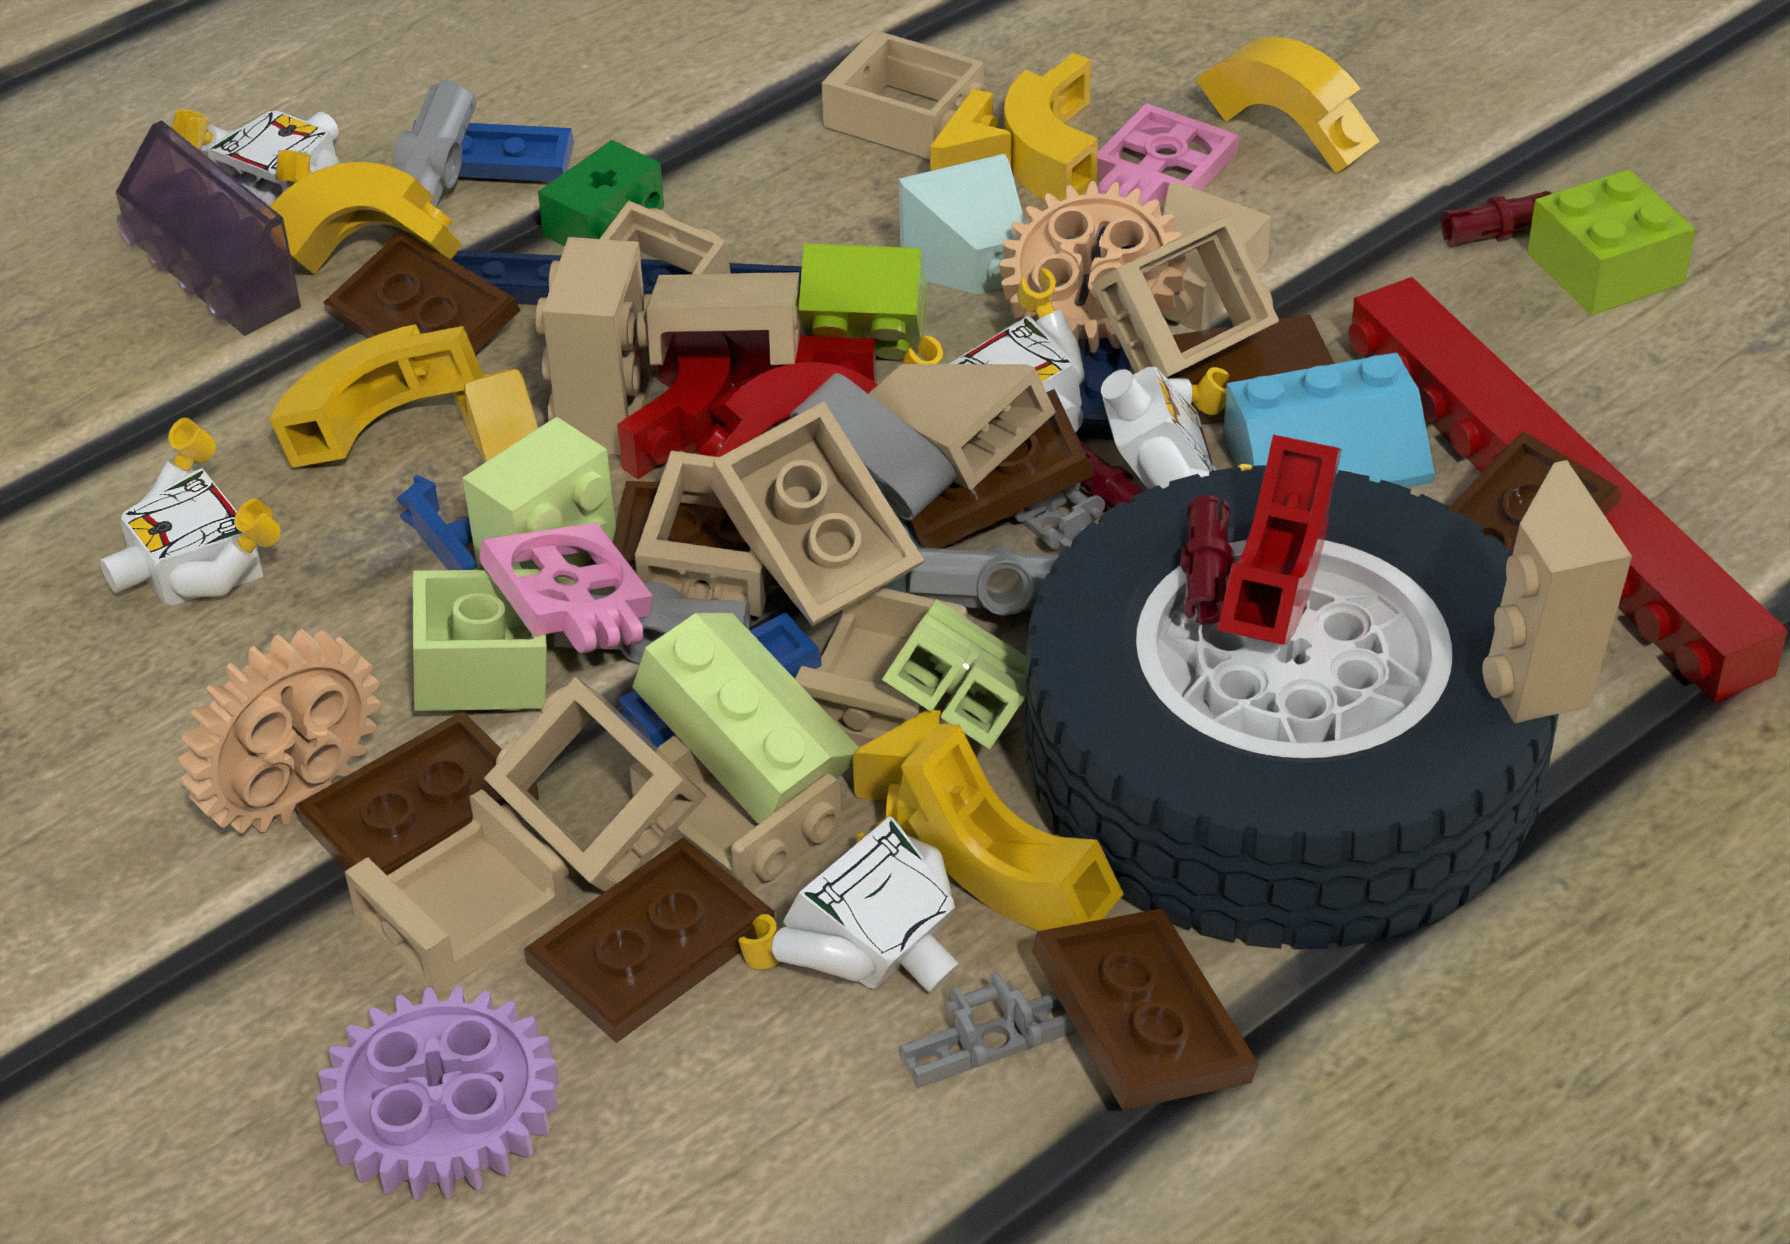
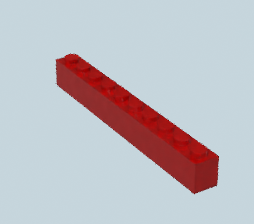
[1348,277,1788,703]

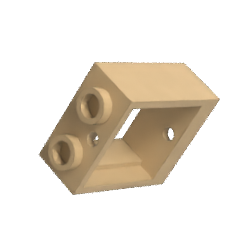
[822,30,988,159]
[600,201,731,373]
[1091,215,1279,377]
[635,451,773,617]
[484,677,707,891]

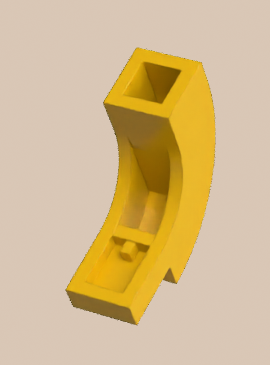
[1196,36,1379,174]
[1004,53,1098,201]
[253,162,462,275]
[269,324,484,468]
[900,724,1123,931]

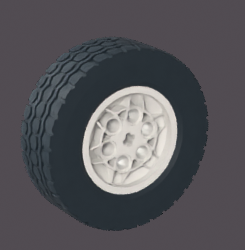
[1025,465,1559,949]

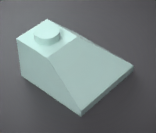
[899,154,1026,295]

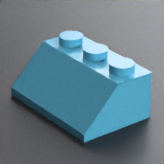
[1223,353,1435,488]

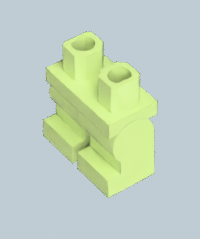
[882,599,1027,749]

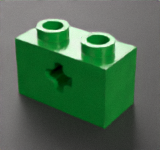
[538,140,664,246]

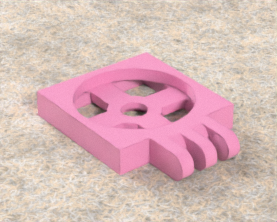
[1097,103,1239,205]
[479,522,653,653]

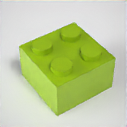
[1527,169,1696,315]
[799,243,928,360]

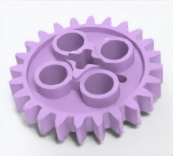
[316,986,559,1199]

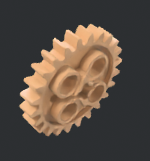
[999,181,1187,353]
[178,629,382,833]

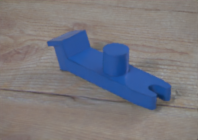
[397,474,478,570]

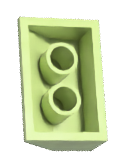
[632,613,859,824]

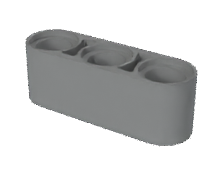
[790,373,957,521]

